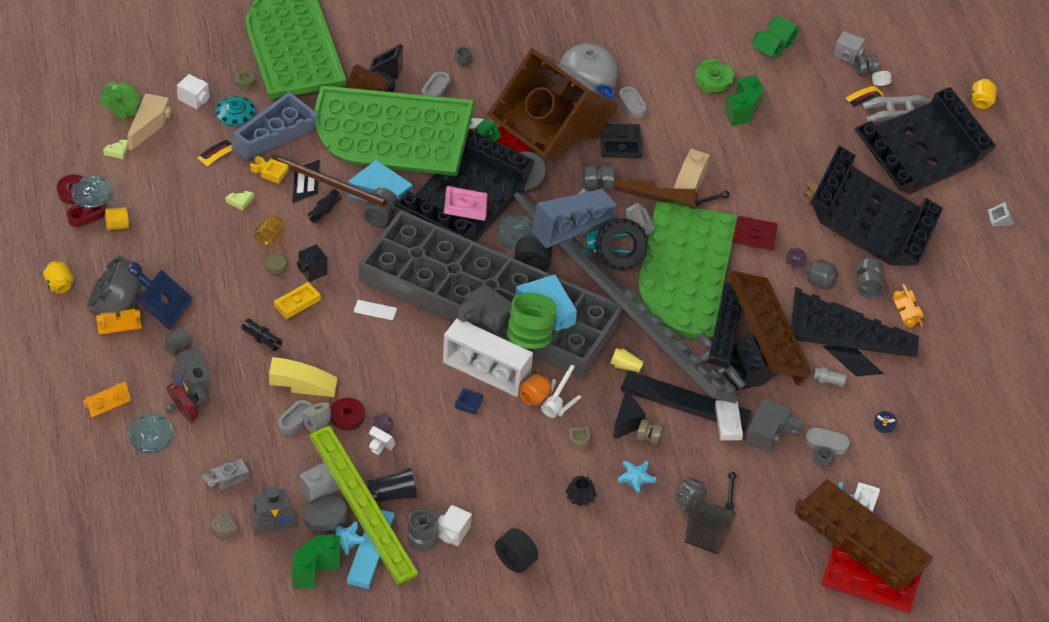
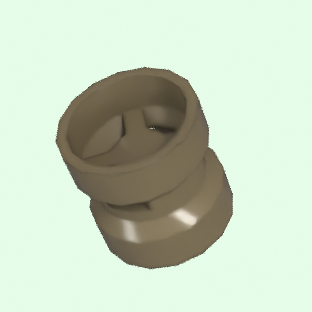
[636,419,664,446]

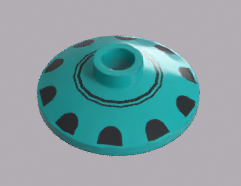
[215,96,255,126]

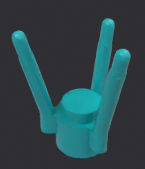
[585,229,631,254]

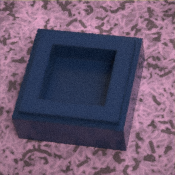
[455,388,484,415]

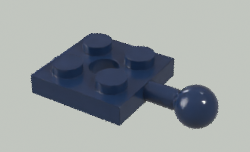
[127,262,193,329]

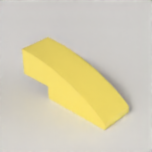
[269,357,337,397]

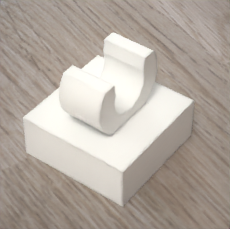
[369,426,396,456]

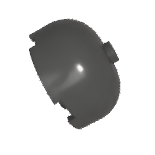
[87,255,141,317]

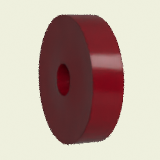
[56,174,90,204]
[330,398,365,431]

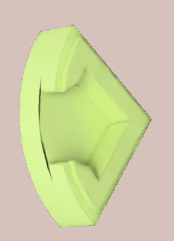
[103,140,128,159]
[225,191,254,211]

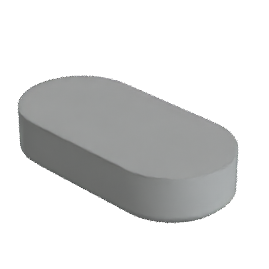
[422,72,450,97]
[618,86,647,118]
[277,400,313,435]
[805,428,849,455]

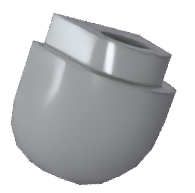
[301,402,331,432]

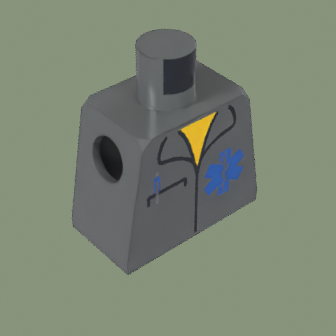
[170,348,211,405]
[250,486,297,535]

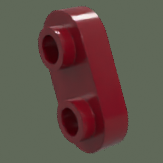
[67,198,107,227]

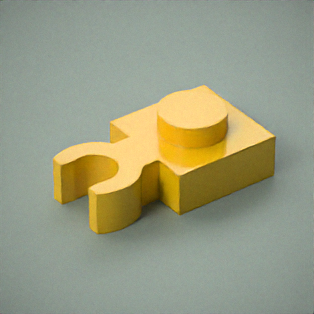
[250,156,289,184]

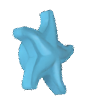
[618,461,657,493]
[333,521,366,555]

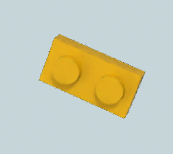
[274,282,321,319]

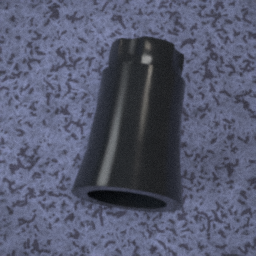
[367,467,417,502]

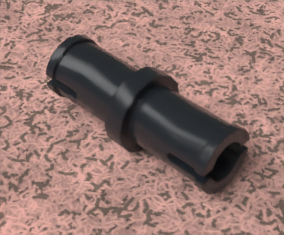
[307,189,342,223]
[241,319,282,351]

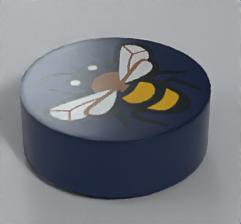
[874,411,897,433]

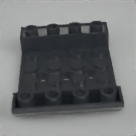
[854,87,996,194]
[396,128,534,241]
[811,145,943,266]

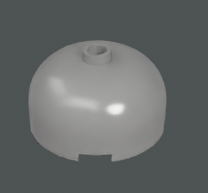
[560,43,618,89]

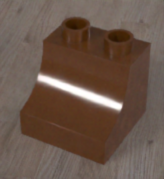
[487,48,619,162]

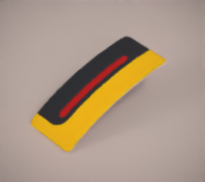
[846,86,884,107]
[198,140,232,166]

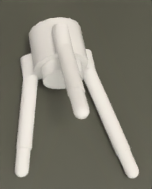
[541,365,581,418]

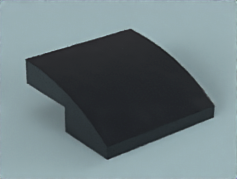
[600,124,642,158]

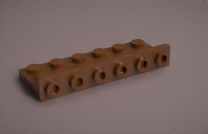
[728,271,812,386]
[795,479,933,593]

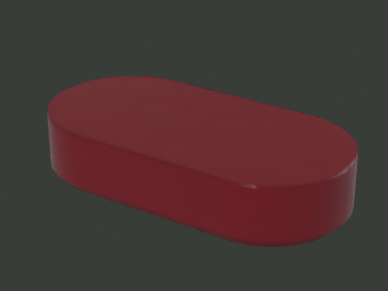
[166,382,198,422]

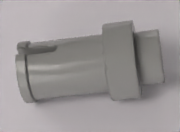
[813,366,847,387]

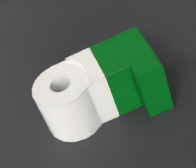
[469,118,501,141]

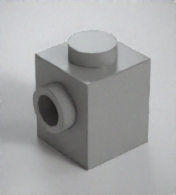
[833,31,866,64]

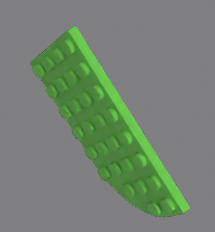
[246,0,347,100]
[315,86,475,176]
[638,201,737,341]

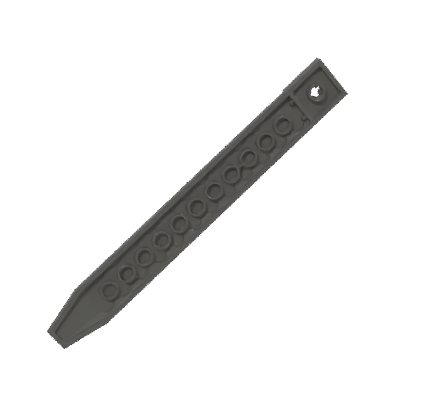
[514,192,740,404]

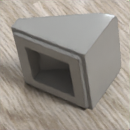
[987,202,1015,227]

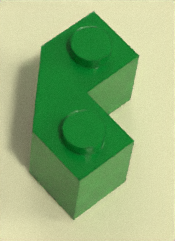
[752,15,801,59]
[725,75,764,126]
[292,535,341,589]

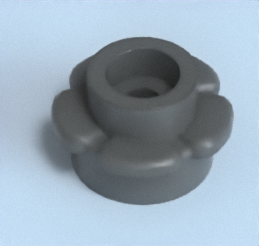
[453,46,473,64]
[813,447,835,467]

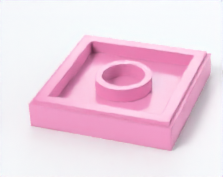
[444,186,488,221]

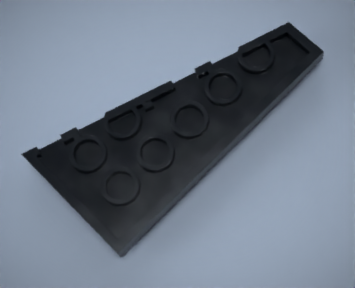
[791,287,919,358]

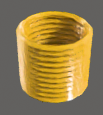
[105,207,129,231]

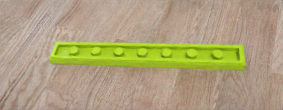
[309,425,418,586]

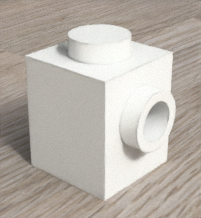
[177,74,209,109]
[438,505,472,546]

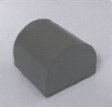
[165,326,192,355]

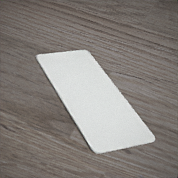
[354,300,397,320]

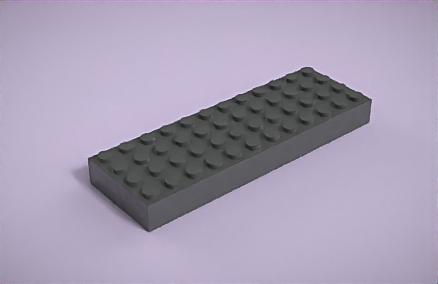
[359,210,624,379]

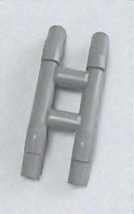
[863,94,932,123]

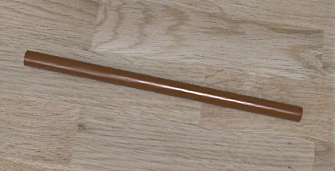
[271,155,387,207]

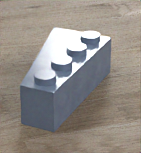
[231,92,319,160]
[532,189,617,248]

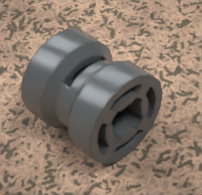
[854,53,879,75]

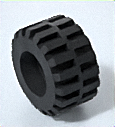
[594,218,649,271]

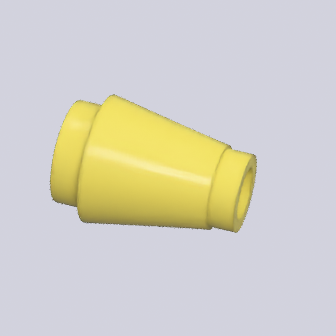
[610,348,644,373]

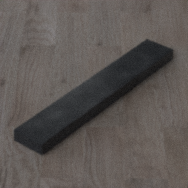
[707,283,742,369]
[621,371,751,431]

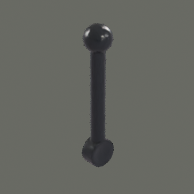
[697,191,730,207]
[725,471,737,512]

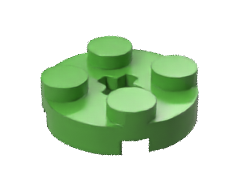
[694,59,734,94]
[100,81,141,119]

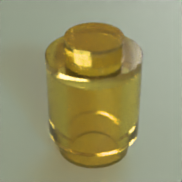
[254,215,284,245]

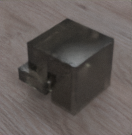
[684,497,736,555]

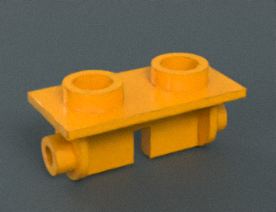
[892,284,924,328]
[96,308,142,335]
[83,381,131,418]

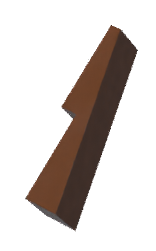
[614,180,697,210]

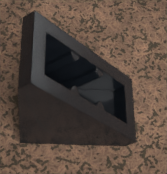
[369,44,403,79]
[613,391,646,438]

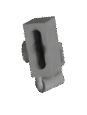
[625,203,655,236]
[202,459,249,490]

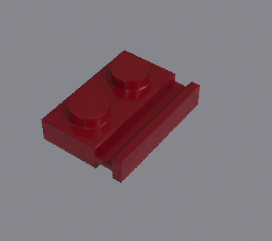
[732,216,778,250]

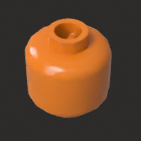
[519,374,552,406]

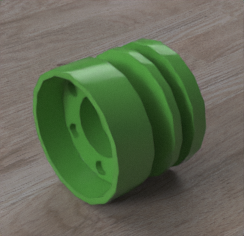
[507,293,557,349]

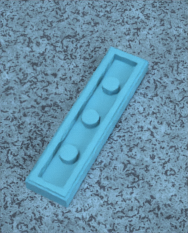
[347,510,395,589]

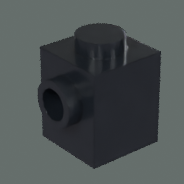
[297,244,327,282]

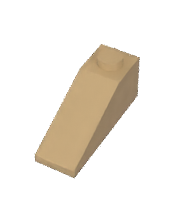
[127,93,172,150]
[673,149,710,192]

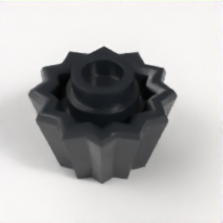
[565,475,597,506]

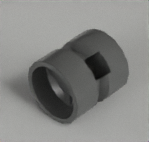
[583,164,614,190]
[363,188,397,227]
[856,258,884,298]
[408,509,438,551]

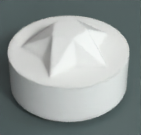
[872,71,892,86]

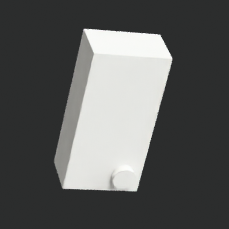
[443,318,533,397]

